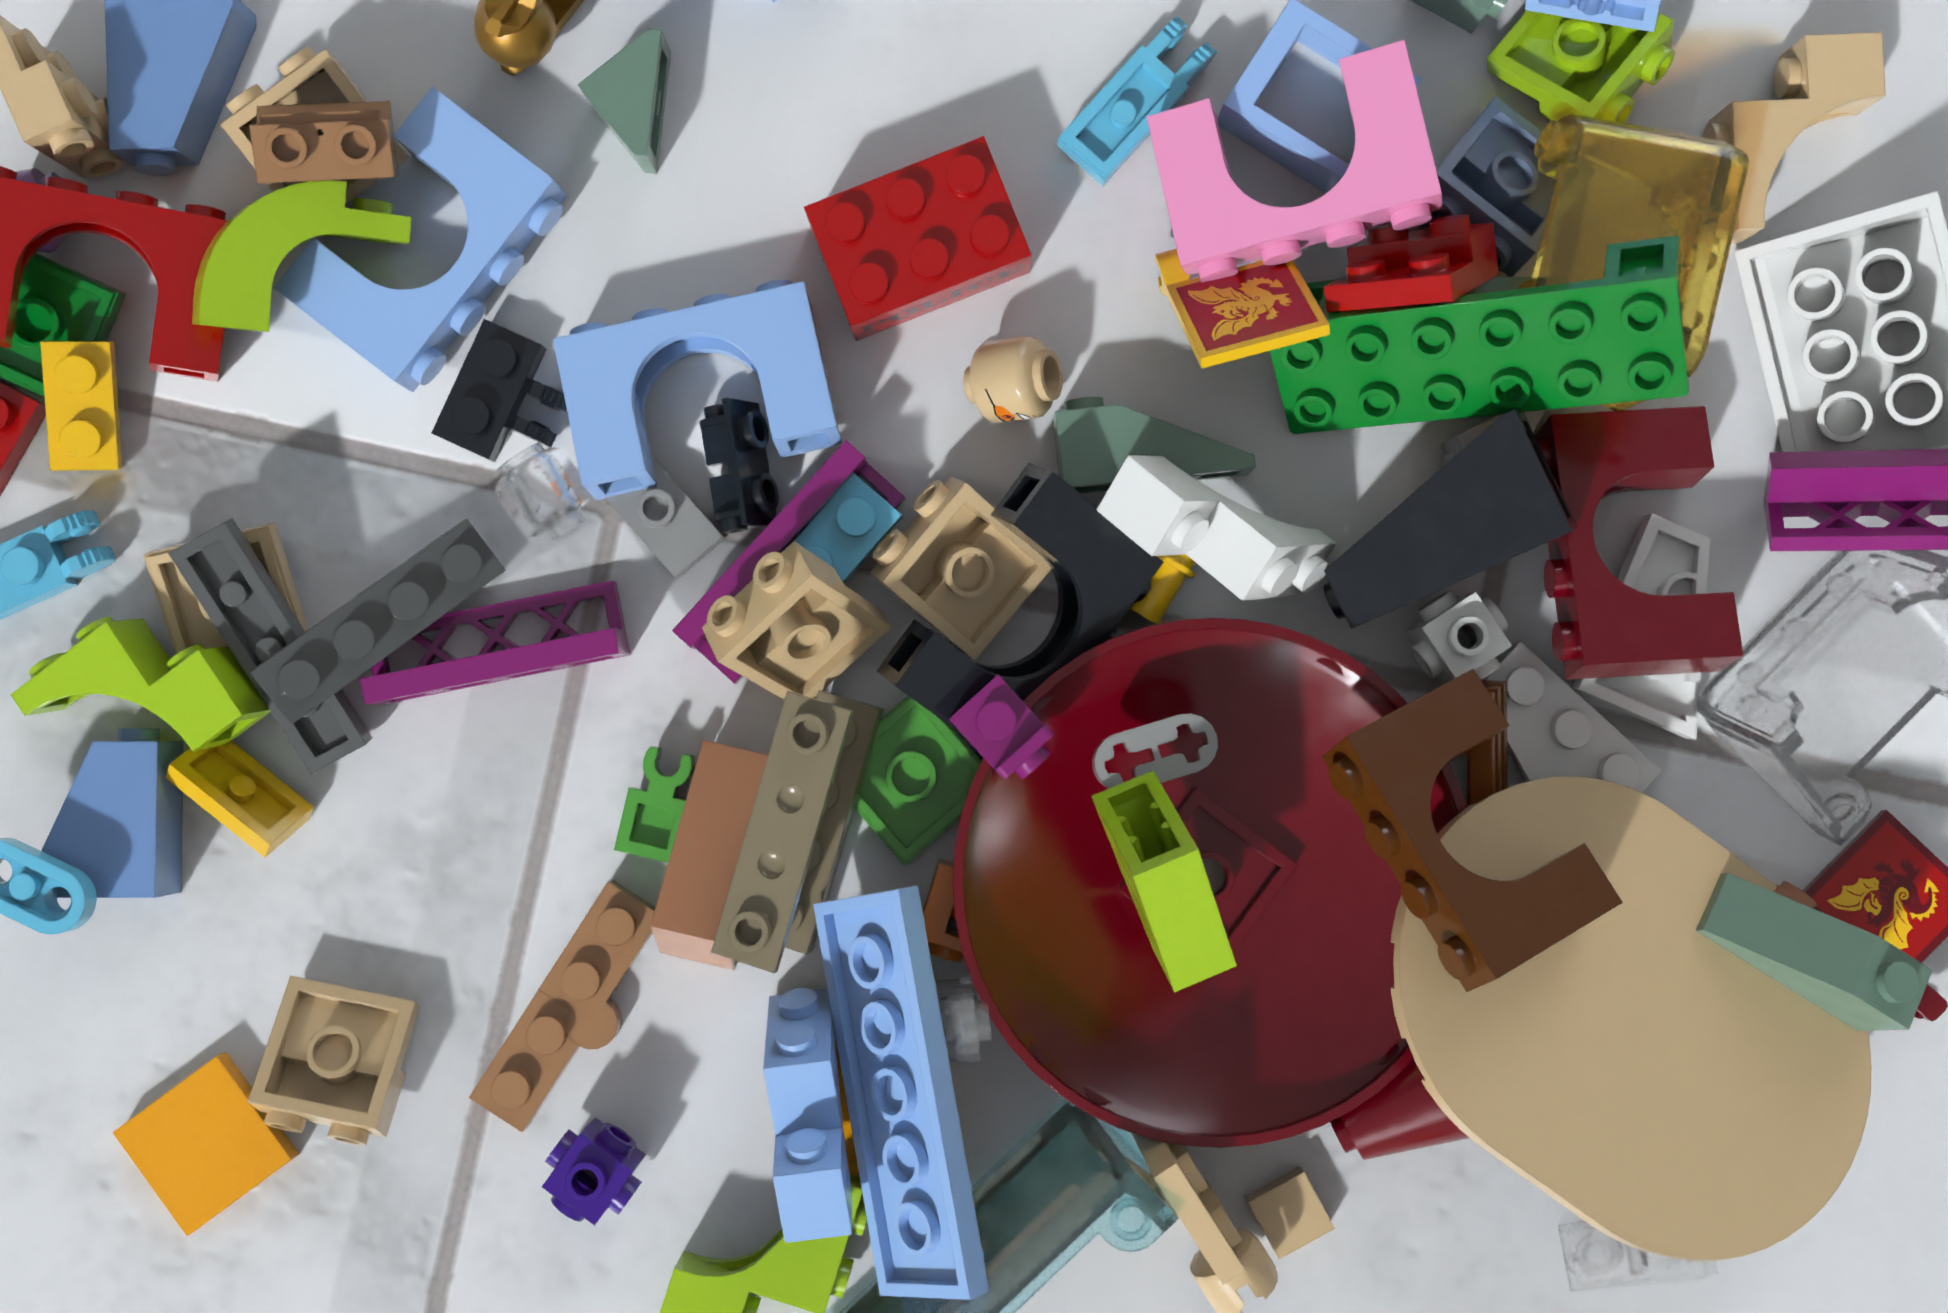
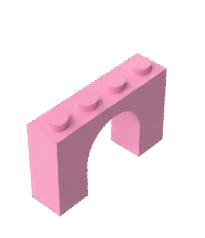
[1147,39,1443,283]

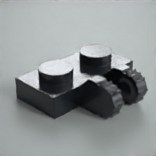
[431,319,567,462]

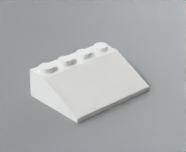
[1734,191,1948,452]

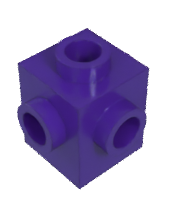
[542,1118,646,1226]

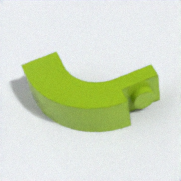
[192,180,411,332]

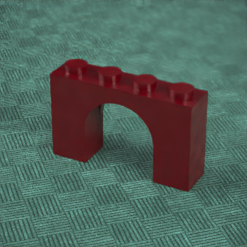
[1535,406,1744,680]

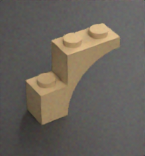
[1702,32,1886,244]

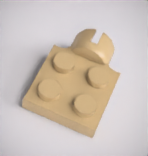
[1131,1133,1278,1313]

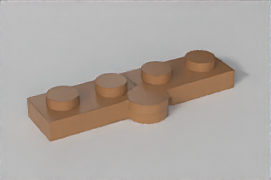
[469,879,655,1132]

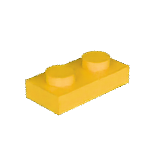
[40,341,123,471]
[165,741,314,858]

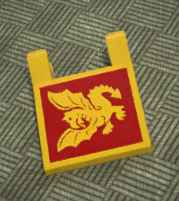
[1155,248,1330,369]

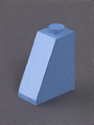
[104,0,256,176]
[41,728,184,898]

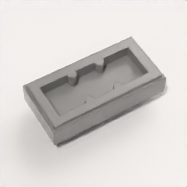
[605,453,725,580]

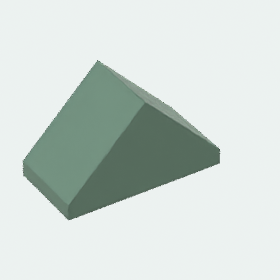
[577,28,671,174]

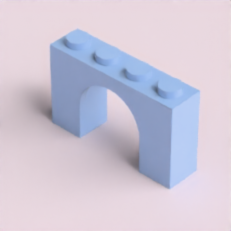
[273,86,567,392]
[553,280,843,501]

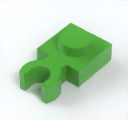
[614,746,695,863]

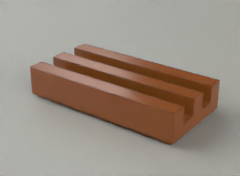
[1467,680,1508,807]

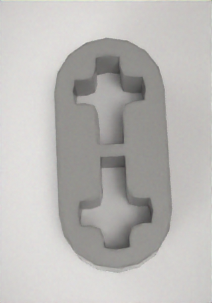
[1092,713,1218,789]

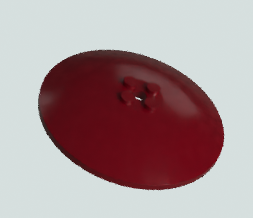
[952,618,1468,1148]

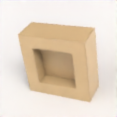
[1245,1166,1335,1259]

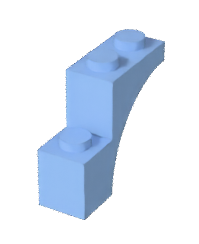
[763,988,852,1243]

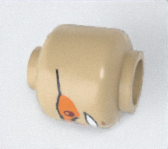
[963,336,1063,423]

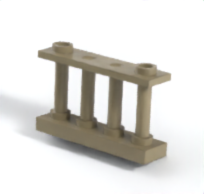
[711,690,884,973]

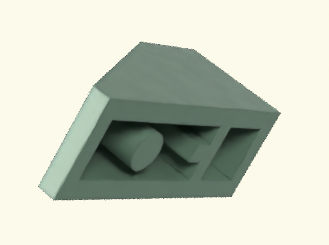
[1053,397,1256,493]
[1696,873,1933,1031]

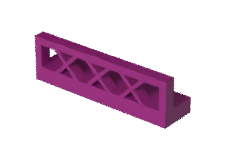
[672,440,906,684]
[1764,449,1948,551]
[360,580,631,705]

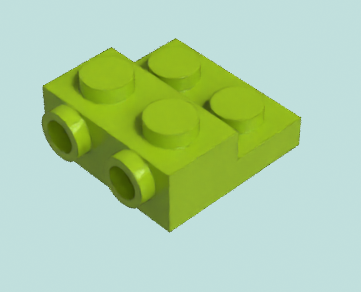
[1487,10,1675,144]

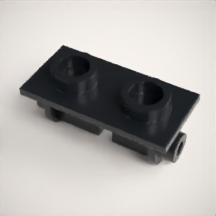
[699,398,779,533]

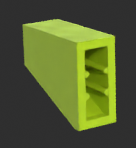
[1092,770,1237,992]

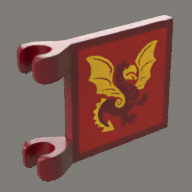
[1802,810,1948,1022]

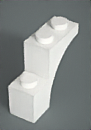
[1097,455,1337,601]

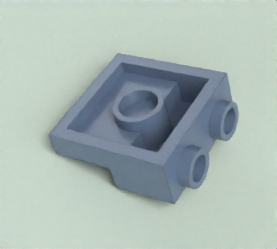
[1426,96,1595,277]

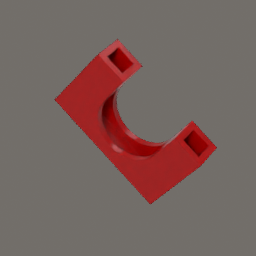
[0,166,228,382]

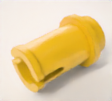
[1130,554,1196,625]

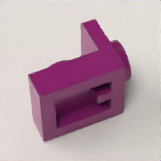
[949,675,1054,780]

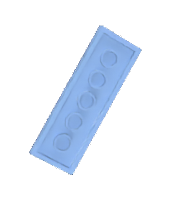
[813,886,989,1300]

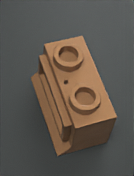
[249,101,399,184]

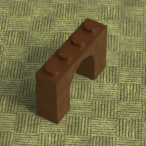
[1322,669,1623,992]

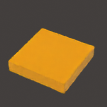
[113,1052,300,1236]

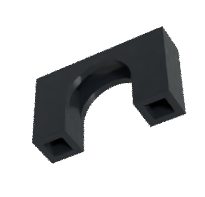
[876,463,1164,734]

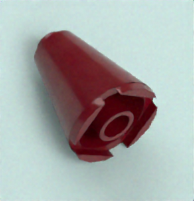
[1330,1058,1469,1160]

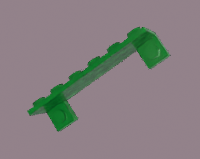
[1270,235,1689,434]

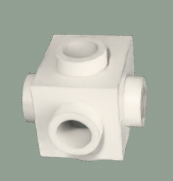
[1405,590,1512,683]

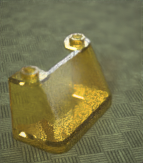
[1516,113,1749,411]

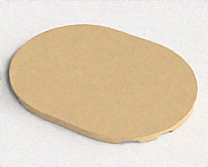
[1390,776,1872,1261]

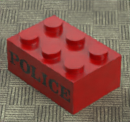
[804,136,1032,341]

